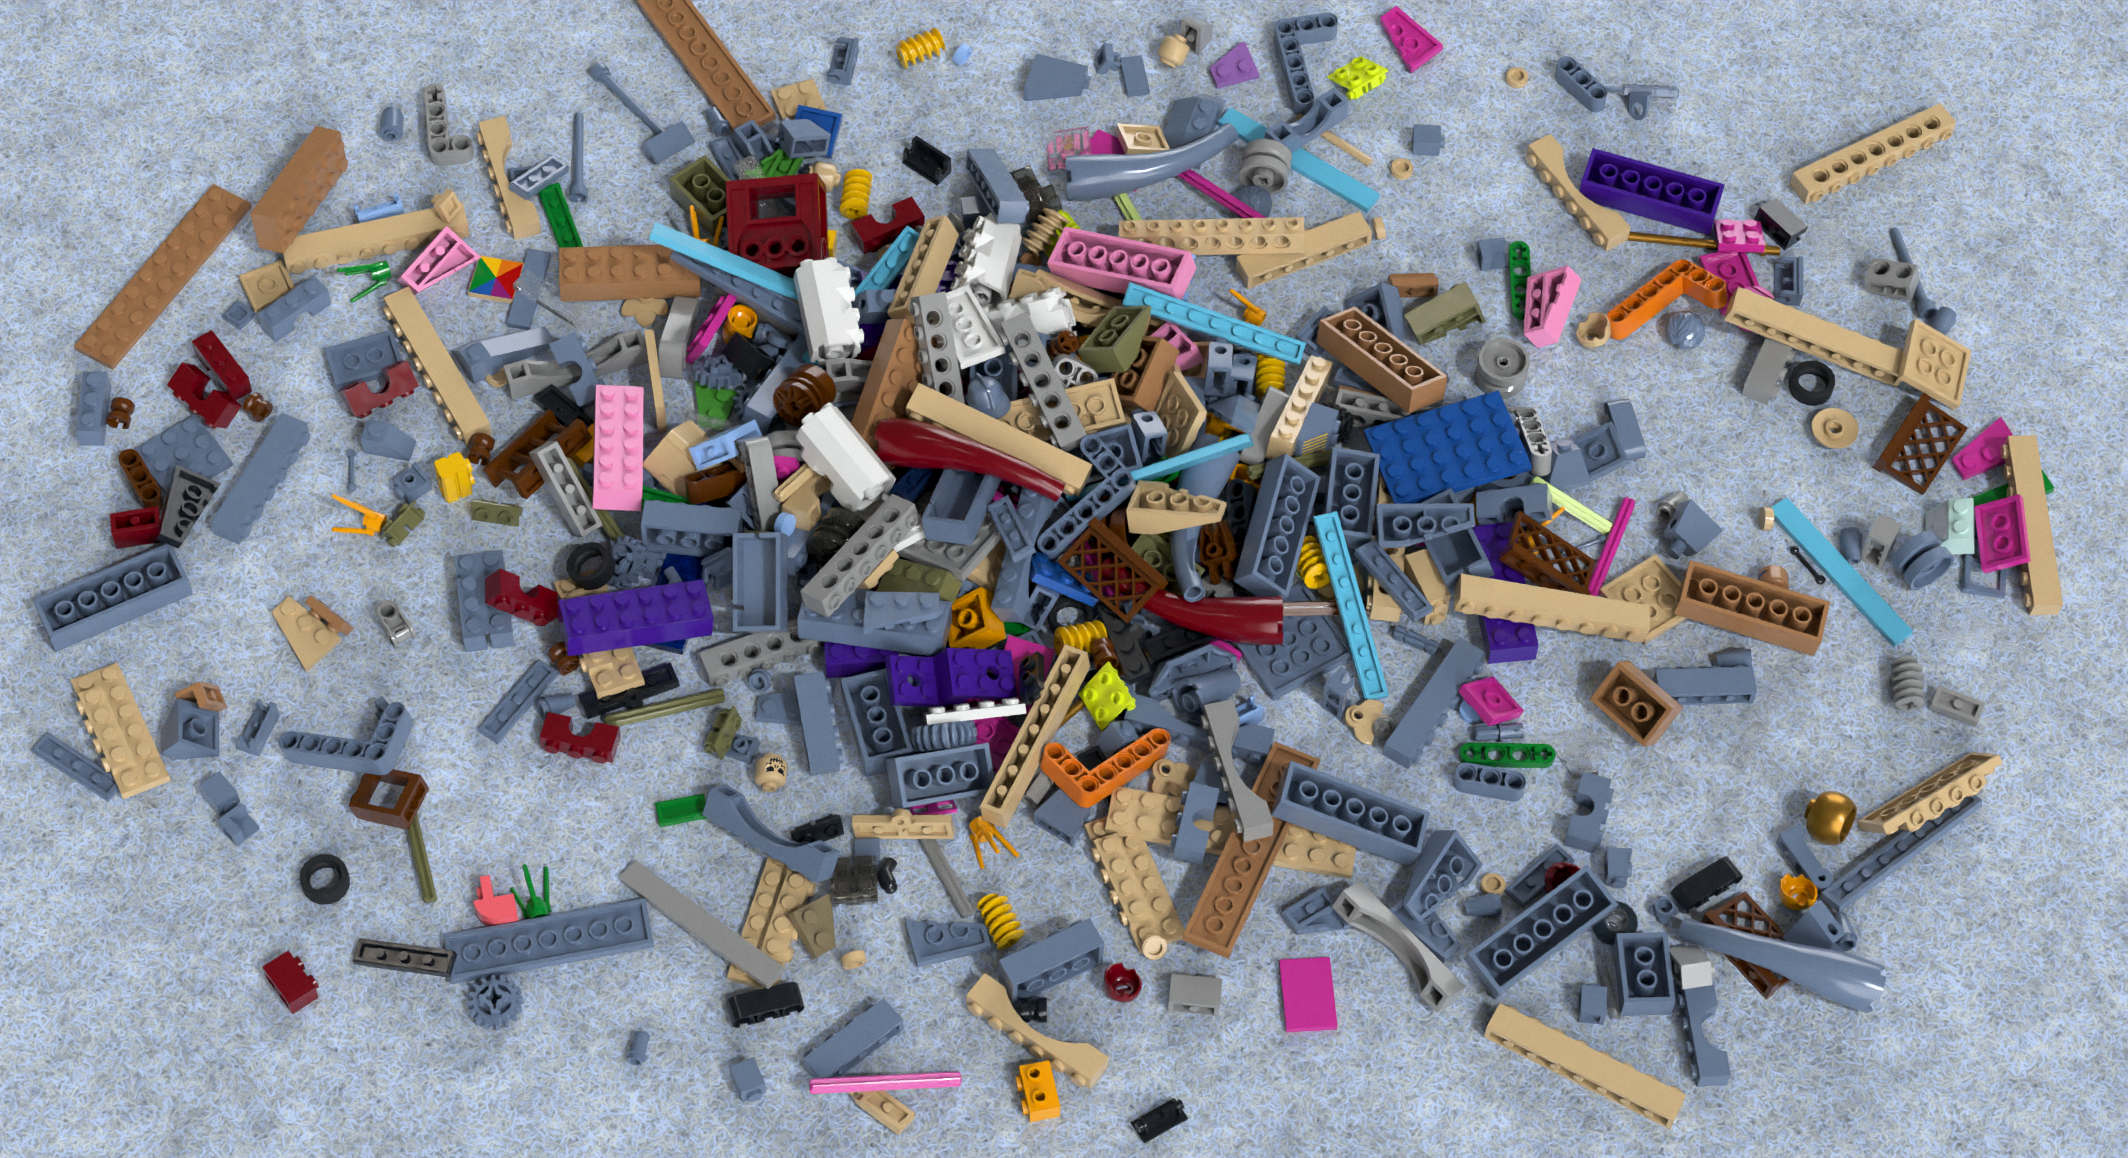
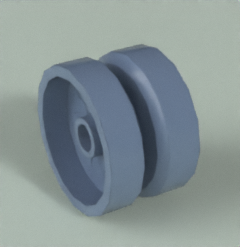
[1891,530,1955,590]

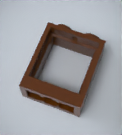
[348,769,429,830]

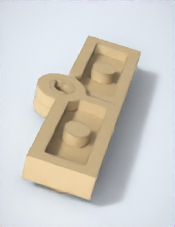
[852,808,955,839]

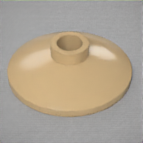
[1811,408,1859,449]

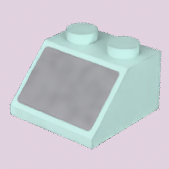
[1926,498,1975,554]

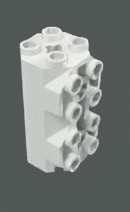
[950,213,1022,307]
[793,257,864,366]
[981,287,1077,346]
[795,403,896,512]

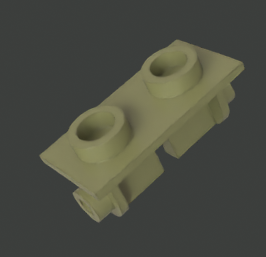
[472,498,523,527]
[380,500,425,547]
[703,706,742,760]

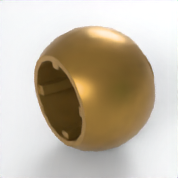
[1804,791,1857,845]

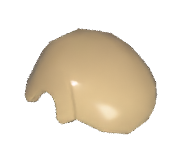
[1576,312,1611,349]

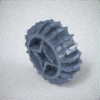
[910,720,977,752]

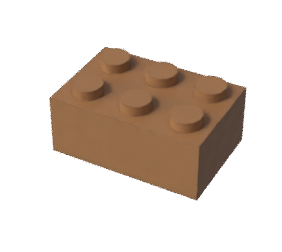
[1110,335,1179,412]
[1590,660,1683,747]

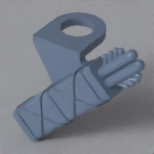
[1605,84,1679,120]

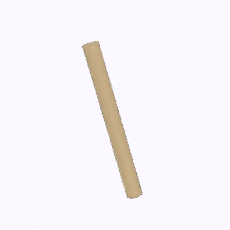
[1295,113,1373,166]

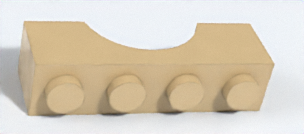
[782,473,832,531]

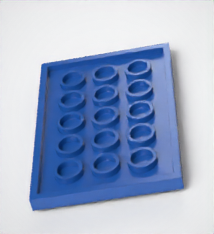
[1364,390,1532,504]

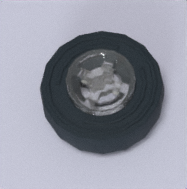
[1593,901,1638,946]

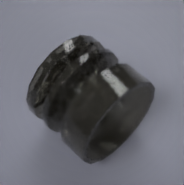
[807,507,865,567]

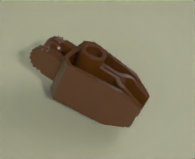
[1199,519,1240,585]

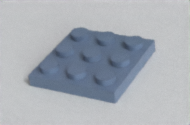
[134,414,233,495]

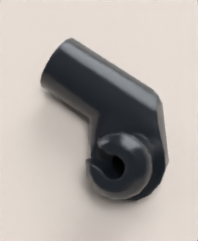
[876,857,898,894]

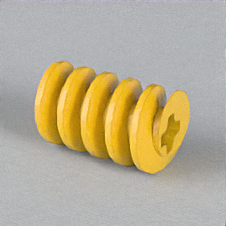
[895,28,946,69]
[839,169,873,220]
[1256,352,1285,399]
[1297,536,1330,589]
[1053,620,1108,657]
[977,893,1025,950]

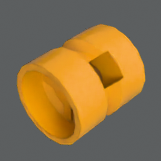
[722,305,757,344]

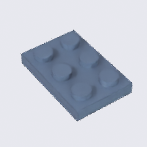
[324,330,402,390]

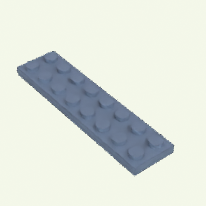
[444,898,654,984]

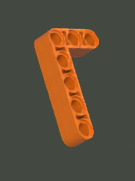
[1607,259,1728,340]
[1040,728,1171,808]

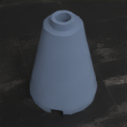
[1172,668,1240,726]

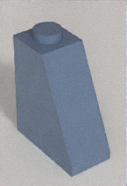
[1023,54,1091,101]

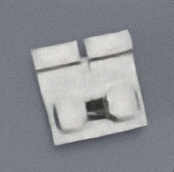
[1010,165,1063,224]
[829,855,878,907]

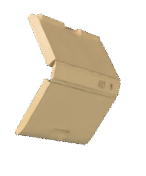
[643,420,730,497]

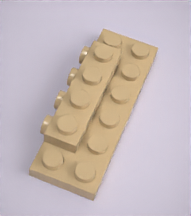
[997,378,1126,445]
[554,569,645,699]
[71,662,170,799]
[1857,752,2002,835]
[1084,816,1185,954]
[727,856,816,989]

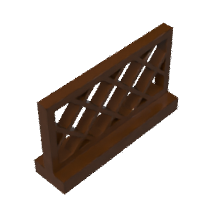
[1872,393,1968,495]
[1499,510,1595,595]
[1058,516,1168,624]
[1701,891,1791,1000]

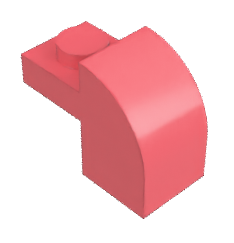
[473,875,518,927]

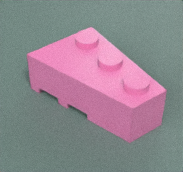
[396,226,481,295]
[1523,265,1582,348]
[1150,322,1205,372]

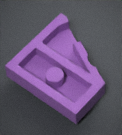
[1209,41,1259,89]

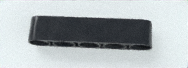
[1226,478,1257,596]

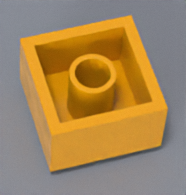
[948,587,1006,649]

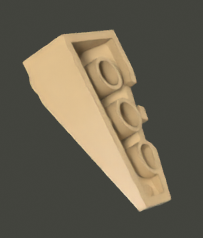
[1126,480,1227,535]

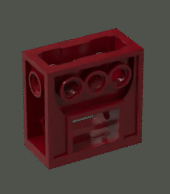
[726,173,829,278]

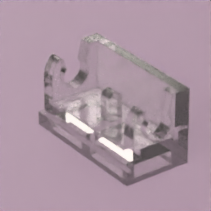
[684,411,736,438]

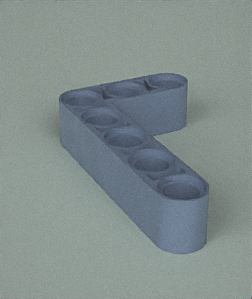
[1274,13,1338,115]
[1037,434,1136,559]
[278,702,413,775]

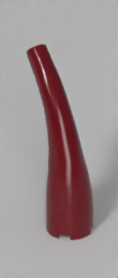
[874,417,1066,502]
[1102,557,1283,645]

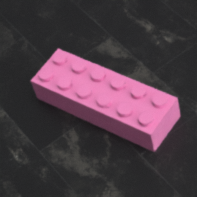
[1047,227,1196,300]
[592,385,644,511]

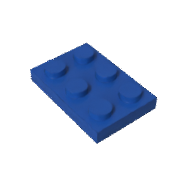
[1029,552,1098,607]

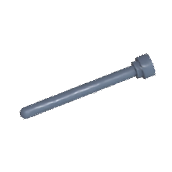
[590,62,665,135]
[569,112,588,202]
[1890,227,1937,319]

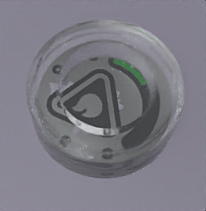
[1372,715,1398,741]

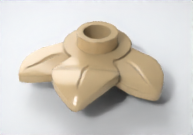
[621,298,668,328]
[1344,699,1387,745]
[1152,758,1196,798]

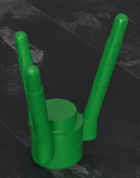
[337,260,391,303]
[510,864,552,919]

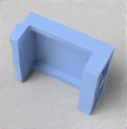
[689,419,762,471]

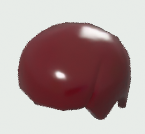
[1103,962,1142,1003]

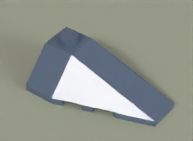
[1205,392,1260,436]
[1403,830,1483,922]

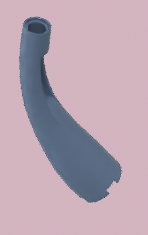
[1066,123,1238,201]
[1170,434,1240,602]
[1679,919,1886,1013]

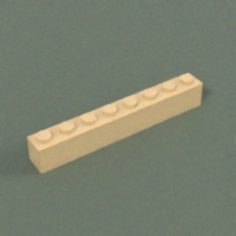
[283,202,470,274]
[382,286,492,446]
[1724,287,1904,387]
[906,383,1092,497]
[2000,435,2063,615]
[1454,573,1650,643]
[980,644,1090,829]
[1484,1003,1686,1129]

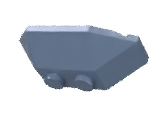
[1163,94,1226,169]
[1148,644,1238,703]

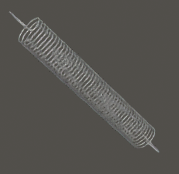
[1597,960,1621,1027]

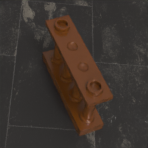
[482,409,592,499]

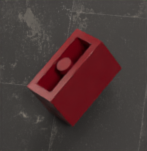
[110,506,162,549]
[262,951,319,1014]

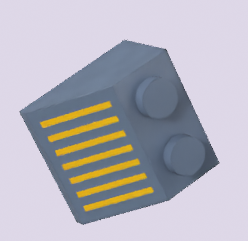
[1294,402,1341,457]

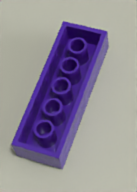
[1579,148,1725,235]
[1472,522,1539,664]
[558,579,714,656]

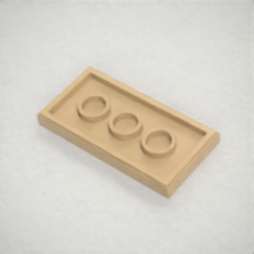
[644,329,667,433]

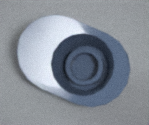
[965,373,1011,419]

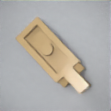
[847,1090,916,1135]

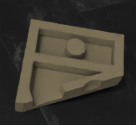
[788,893,836,960]

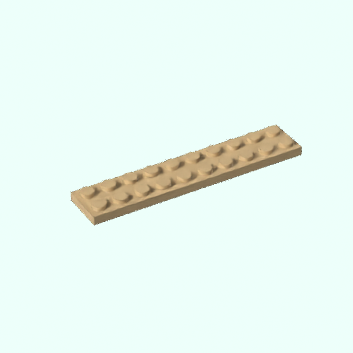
[1105,786,1356,879]

